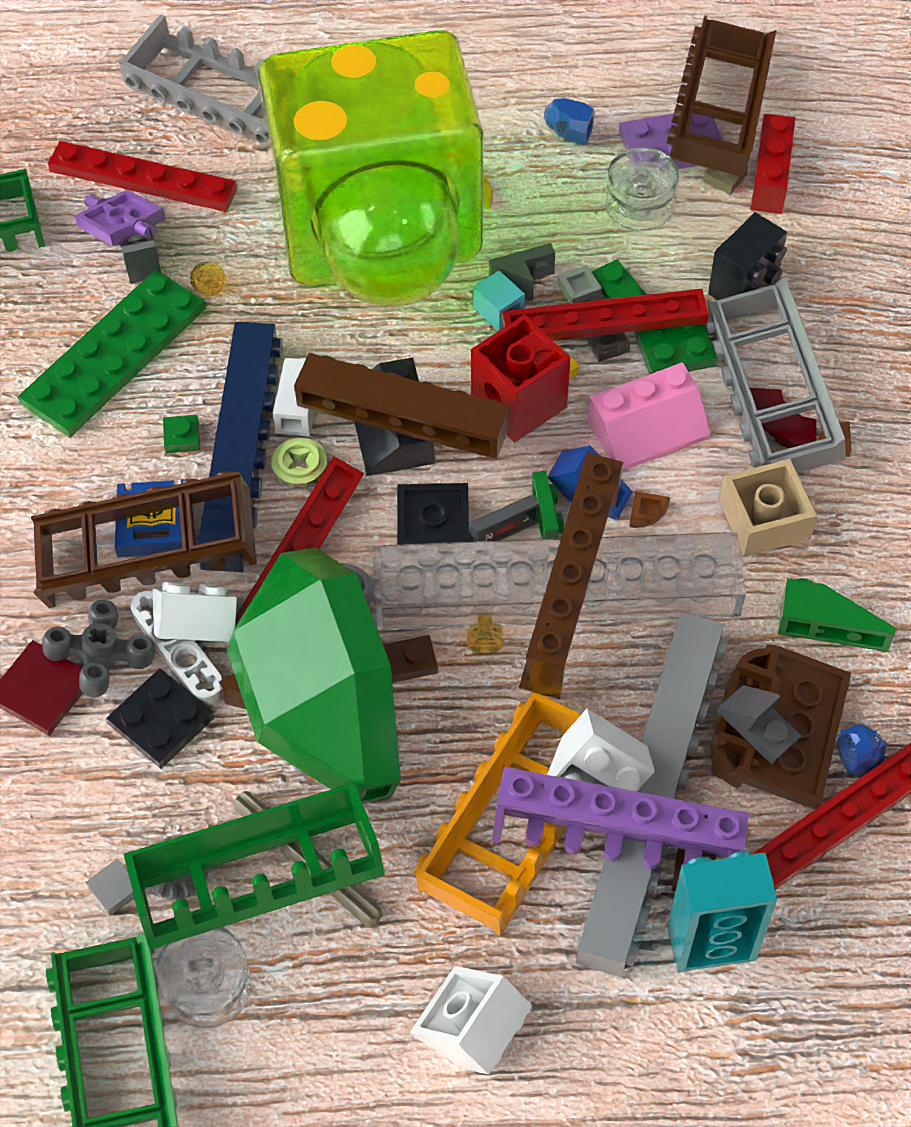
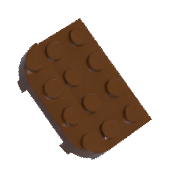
[710,644,851,810]

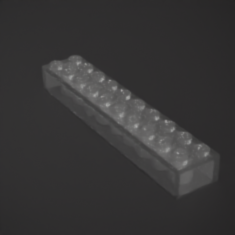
[373,532,746,631]

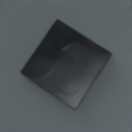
[397,483,469,552]
[106,668,214,769]

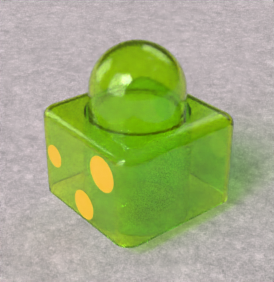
[258,30,484,307]

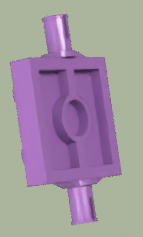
[75,190,166,246]

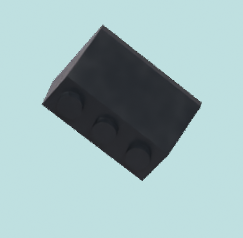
[354,357,435,476]

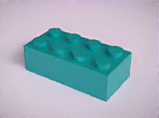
[668,851,777,973]

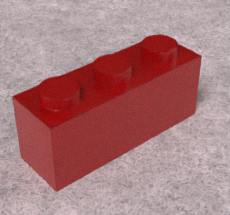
[750,113,796,214]

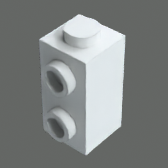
[273,358,315,437]

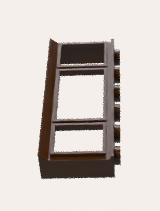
[666,15,777,177]
[519,452,623,699]
[31,471,257,608]

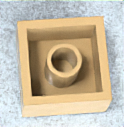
[718,459,817,557]

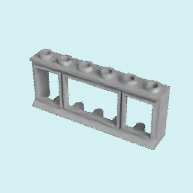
[119,14,318,151]
[705,276,846,473]

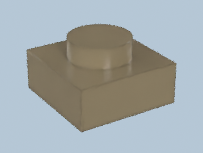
[703,166,748,195]

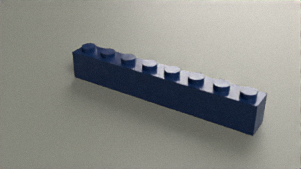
[198,322,283,572]

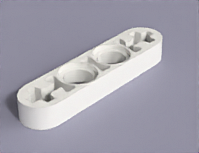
[131,591,222,706]

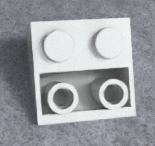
[152,582,237,642]
[547,708,655,792]

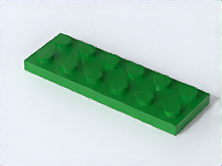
[18,270,206,438]

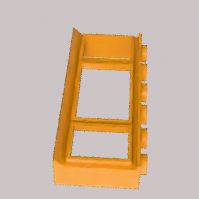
[414,692,581,936]

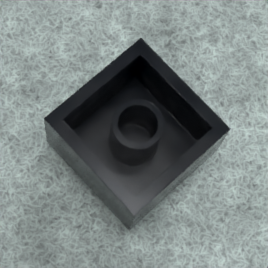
[708,212,787,300]

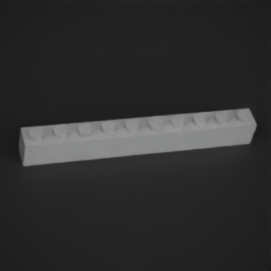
[576,612,728,978]

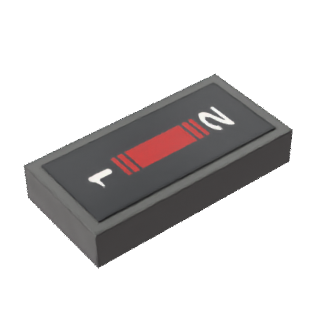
[470,495,539,552]

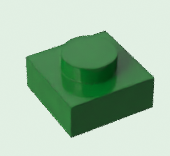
[163,414,200,453]

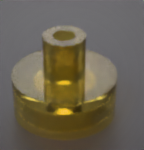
[190,261,226,296]
[466,615,504,654]

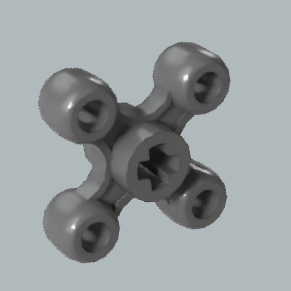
[42,599,155,698]

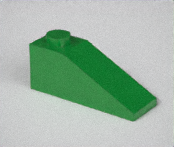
[778,578,895,652]

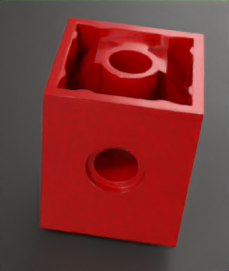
[471,314,571,443]

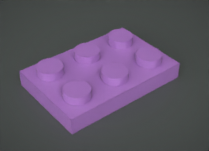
[619,113,723,177]

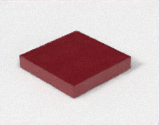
[0,640,83,736]

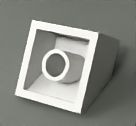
[410,966,533,1075]

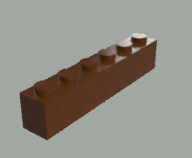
[294,353,510,459]

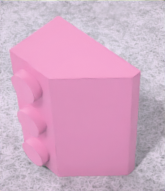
[587,362,711,471]

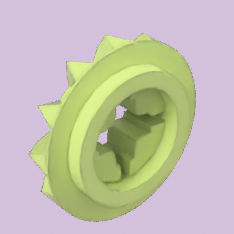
[271,438,327,488]

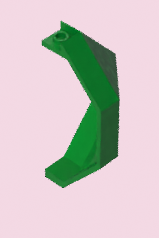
[227,547,401,804]

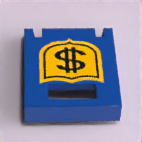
[115,479,187,557]

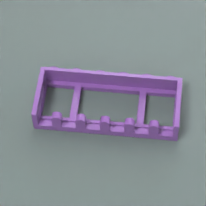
[492,767,749,869]

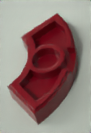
[750,388,817,449]

